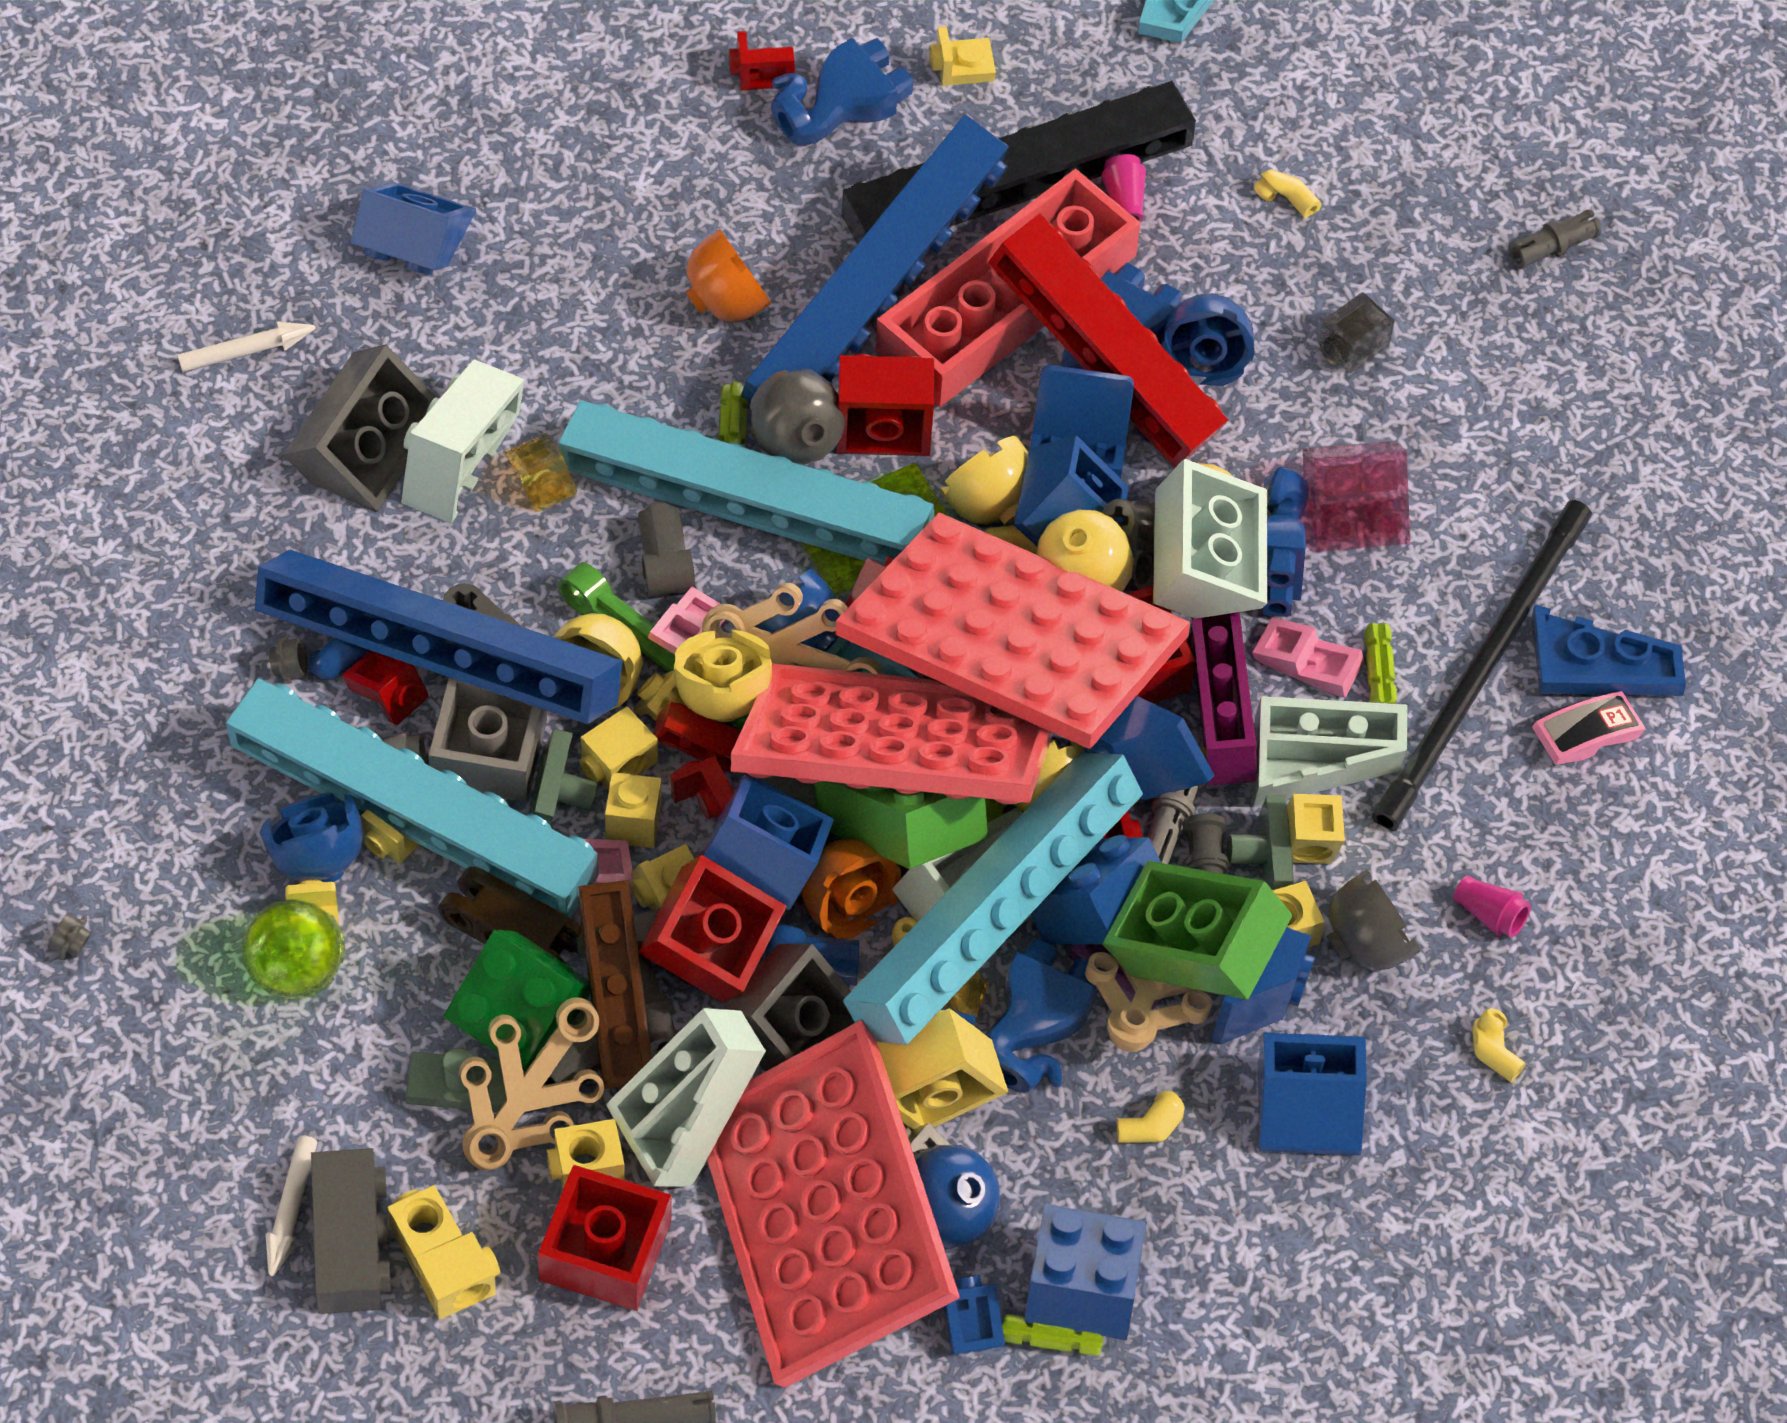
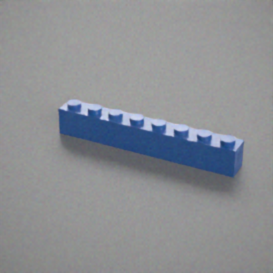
[741,114,1009,404]
[255,549,623,724]

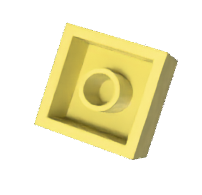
[877,1008,1009,1129]

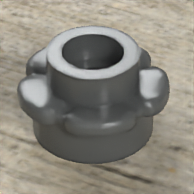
[269,636,307,684]
[47,913,92,960]

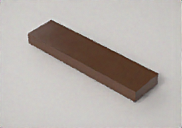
[576,880,652,1089]

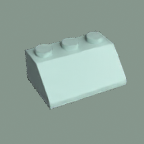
[1153,459,1267,619]

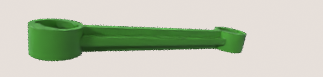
[558,562,749,731]

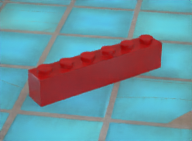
[988,213,1228,468]

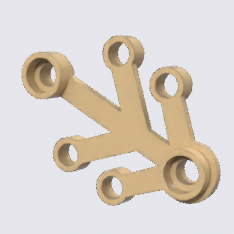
[702,583,884,675]
[1085,944,1212,1052]
[459,998,605,1170]

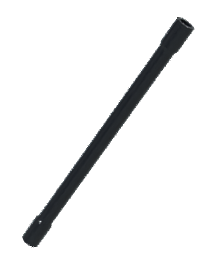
[1372,500,1592,831]

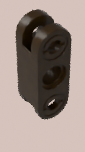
[438,866,582,965]

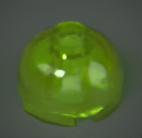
[241,899,346,1000]

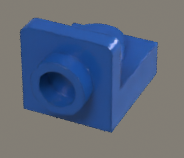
[944,1275,1005,1355]

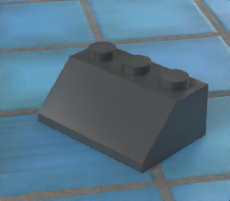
[283,344,436,512]

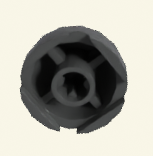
[749,368,845,465]
[1326,869,1420,971]

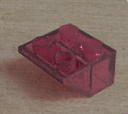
[1302,441,1410,552]

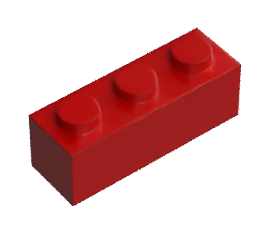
[653,701,741,772]

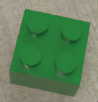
[443,930,590,1071]

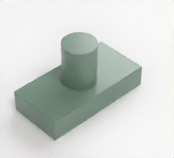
[528,728,597,825]
[1226,795,1294,890]
[406,1048,506,1113]

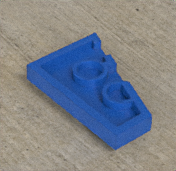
[1532,604,1686,696]

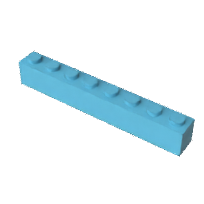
[558,400,934,563]
[226,678,599,918]
[843,753,1143,1045]

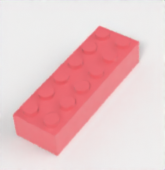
[875,169,1141,407]

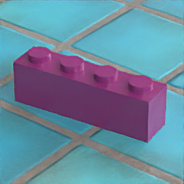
[1190,612,1257,786]

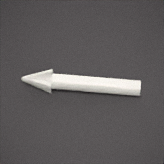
[177,321,315,372]
[266,1136,317,1276]

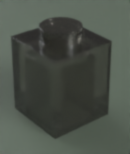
[1318,292,1395,374]

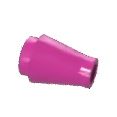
[1101,154,1146,222]
[1453,875,1531,938]

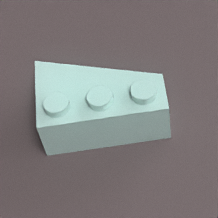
[401,359,524,524]
[1253,696,1407,807]
[606,1008,765,1187]

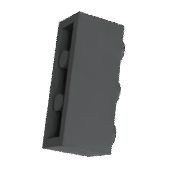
[311,1148,391,1314]

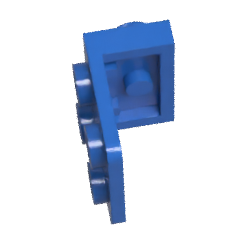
[1030,365,1134,478]

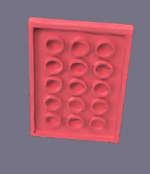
[836,513,1190,749]
[731,663,1053,804]
[707,1020,960,1388]

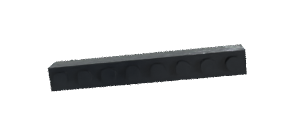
[842,80,1196,245]

